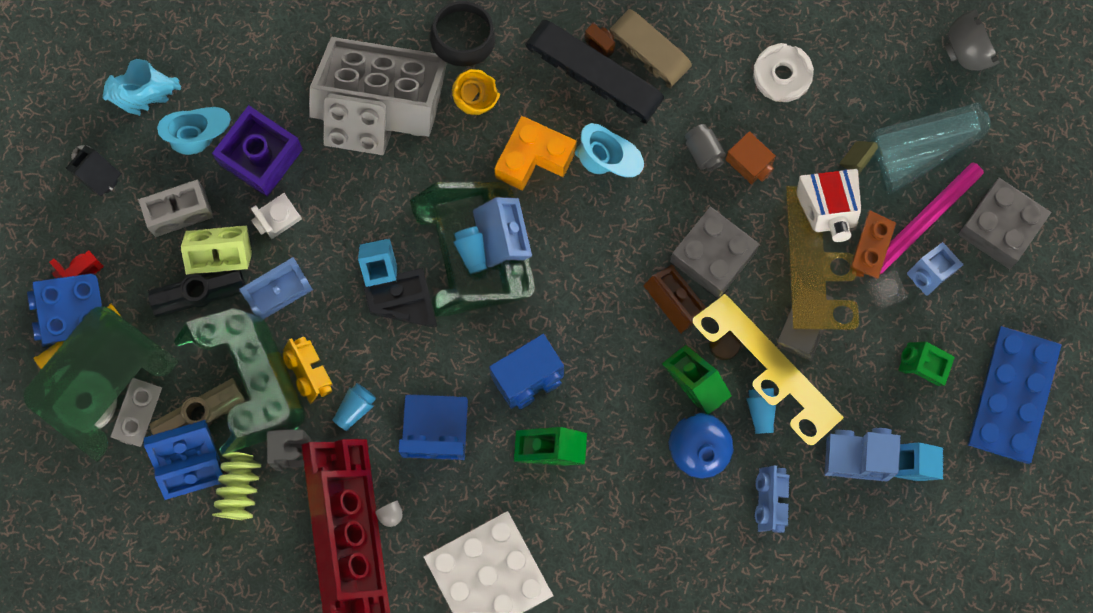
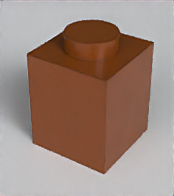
[726,131,776,185]

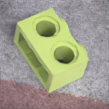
[181,225,252,275]

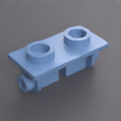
[755,465,790,533]

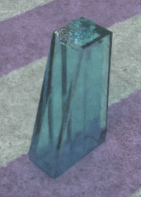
[870,102,990,195]

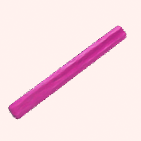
[880,162,984,274]

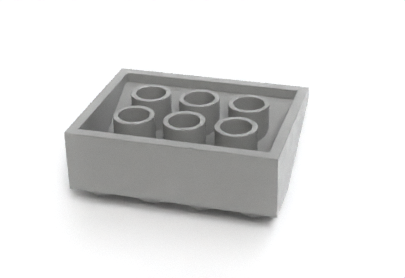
[309,37,447,137]

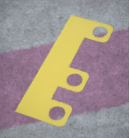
[693,294,844,445]

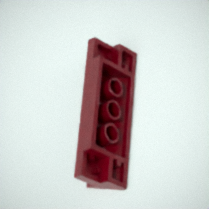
[302,439,390,613]

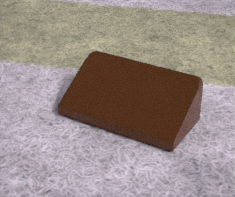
[644,265,706,334]

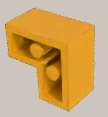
[494,115,577,191]

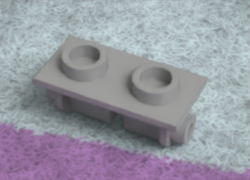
[111,378,162,447]

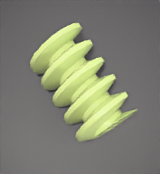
[212,451,261,520]

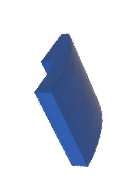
[144,420,224,500]

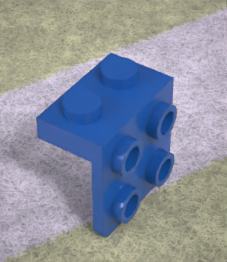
[27,274,106,347]

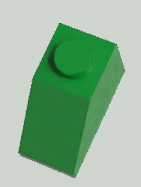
[662,345,732,414]
[514,427,587,466]

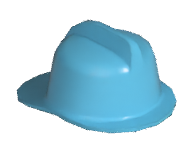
[157,107,231,155]
[575,123,644,177]

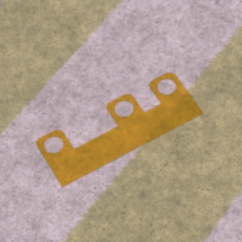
[787,186,859,330]

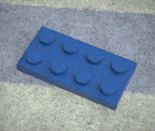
[968,326,1062,464]

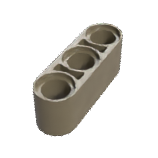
[608,9,692,88]

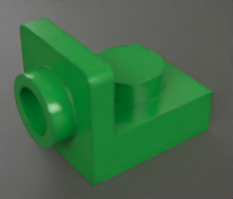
[898,341,955,386]

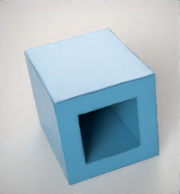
[358,238,397,287]
[894,443,943,481]

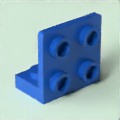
[399,395,468,460]

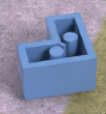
[824,428,901,482]

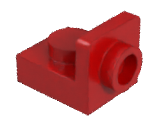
[49,250,104,279]

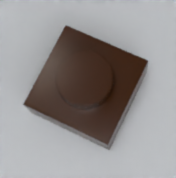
[585,23,615,58]

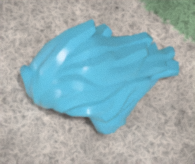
[102,59,181,116]

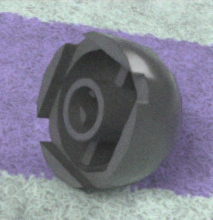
[945,8,1000,71]

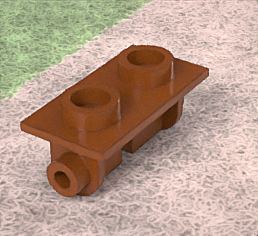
[851,210,896,279]

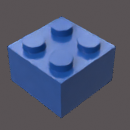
[489,334,564,409]

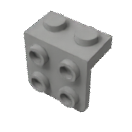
[324,94,391,155]

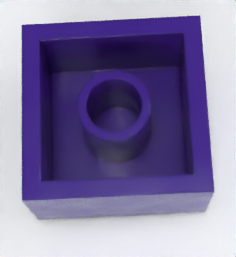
[212,105,303,197]

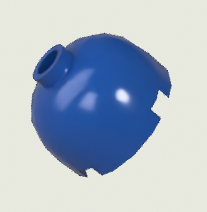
[668,413,734,479]

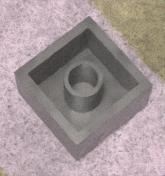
[958,178,1052,270]
[670,206,760,299]

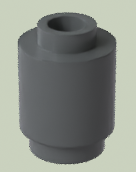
[685,124,726,172]

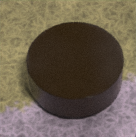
[709,329,741,360]

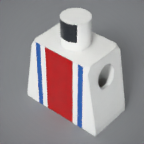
[796,169,861,242]

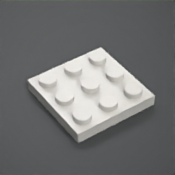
[424,511,553,613]

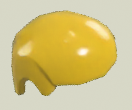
[452,69,500,115]

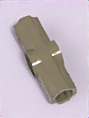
[149,378,247,435]

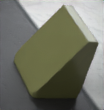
[839,141,878,176]

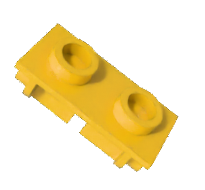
[283,337,333,404]

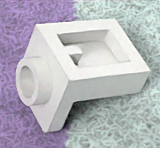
[251,193,302,239]

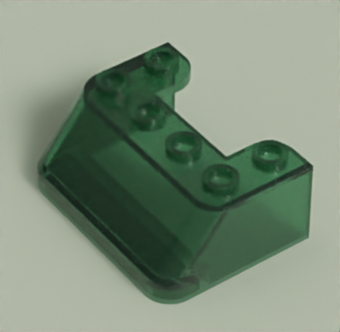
[174,309,306,455]

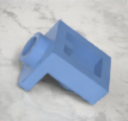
[907,242,963,296]

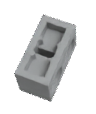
[138,179,214,237]

